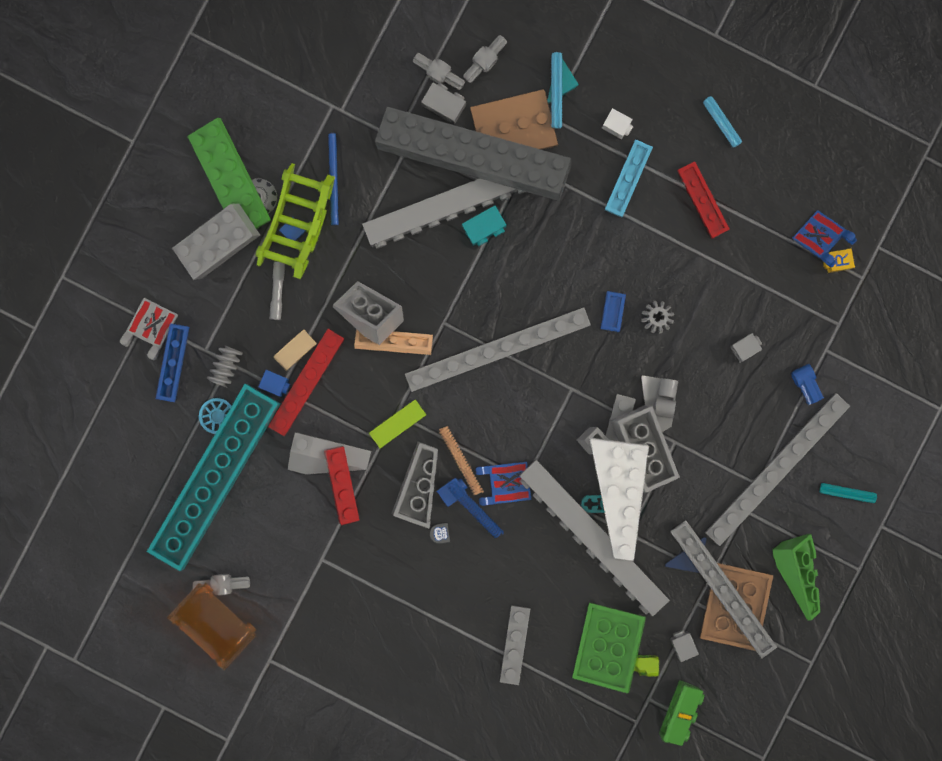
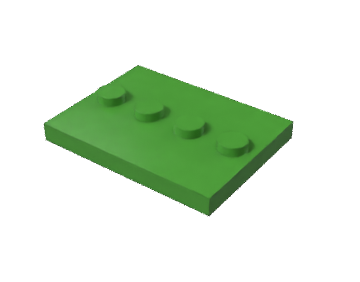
[572,603,646,693]

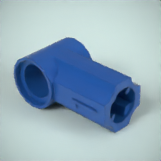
[791,364,824,405]

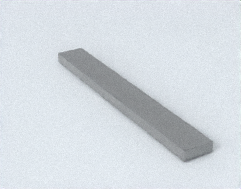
[670,520,777,658]

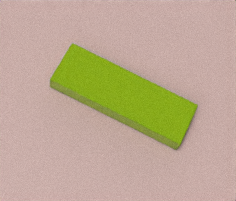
[369,399,426,448]

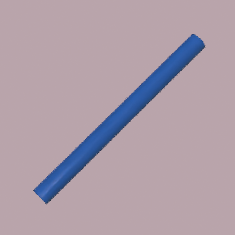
[328,133,339,225]

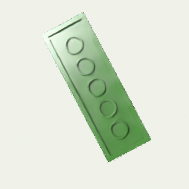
[187,118,271,229]

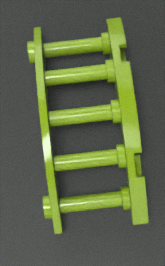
[256,163,335,279]

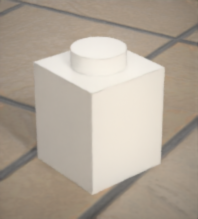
[602,108,633,139]

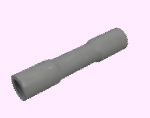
[269,262,285,320]

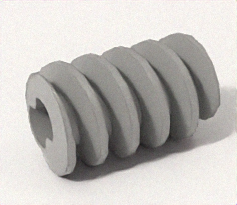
[207,345,243,388]

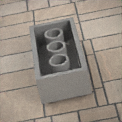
[172,204,260,280]
[611,406,680,493]

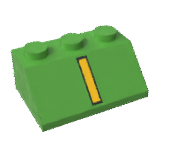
[659,680,704,746]

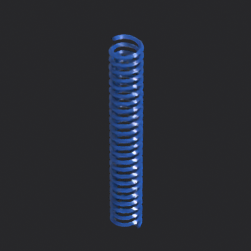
[447,482,504,538]

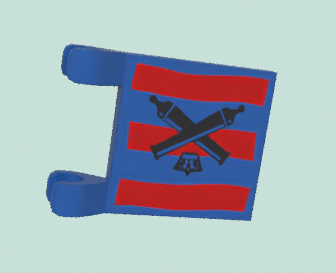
[792,210,857,267]
[475,462,531,506]

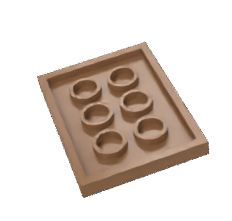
[470,89,558,150]
[700,563,773,651]

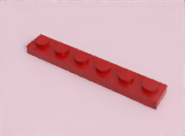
[268,329,344,436]

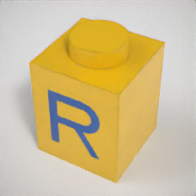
[823,249,855,273]

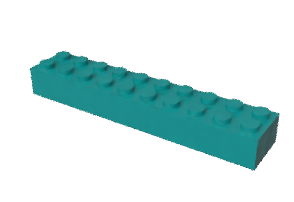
[147,384,281,571]

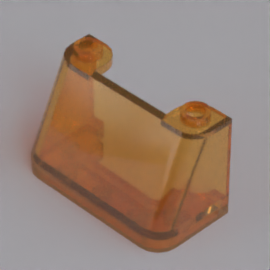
[167,582,257,671]

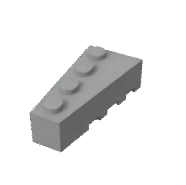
[392,442,438,529]

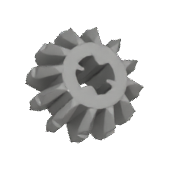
[641,301,674,333]

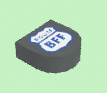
[430,523,450,543]

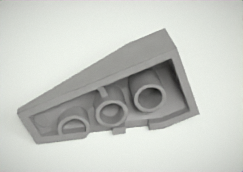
[288,433,371,474]

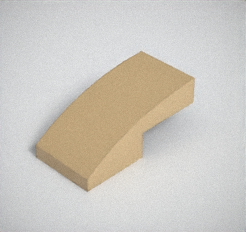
[274,330,317,371]

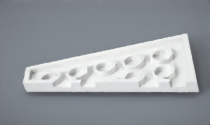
[590,438,649,561]

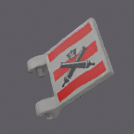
[120,298,178,360]

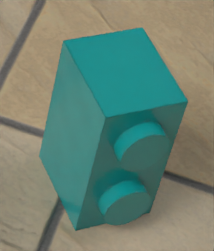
[462,206,507,247]

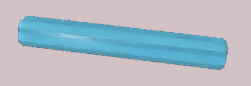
[551,52,562,129]

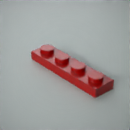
[677,162,730,239]
[324,446,359,525]

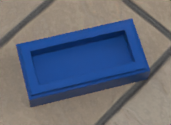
[601,291,626,332]

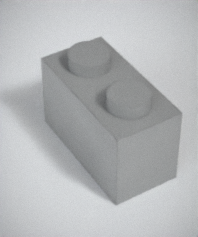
[421,83,466,125]

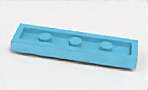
[605,139,653,218]

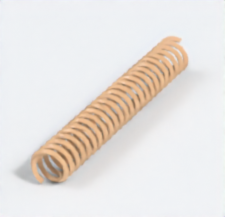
[439,426,484,495]

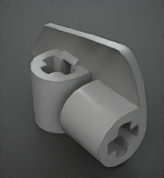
[641,375,678,432]

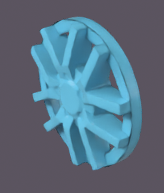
[199,398,232,434]

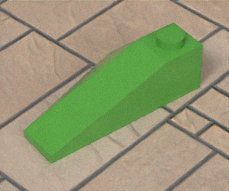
[772,534,820,621]

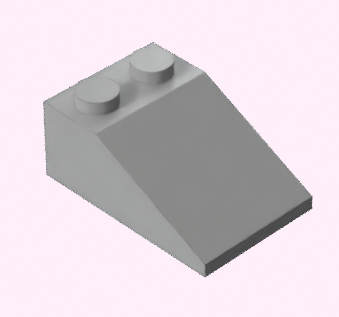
[333,281,404,345]

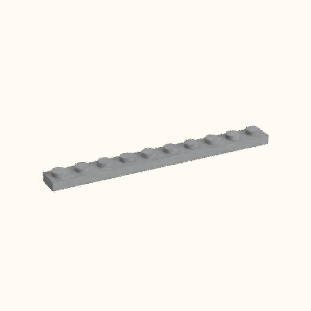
[405,308,591,392]
[705,393,850,546]

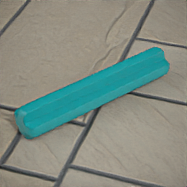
[820,483,877,503]

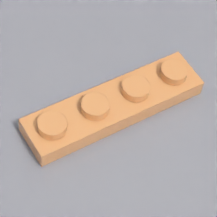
[355,329,433,355]

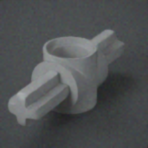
[463,35,507,83]
[413,53,465,90]
[193,574,250,595]

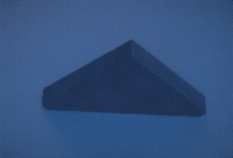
[665,537,706,573]

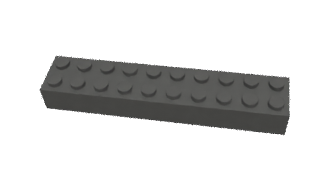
[375,107,571,201]

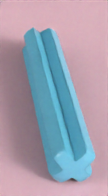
[703,96,742,147]

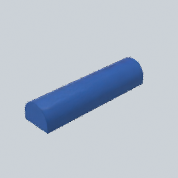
[156,323,190,402]

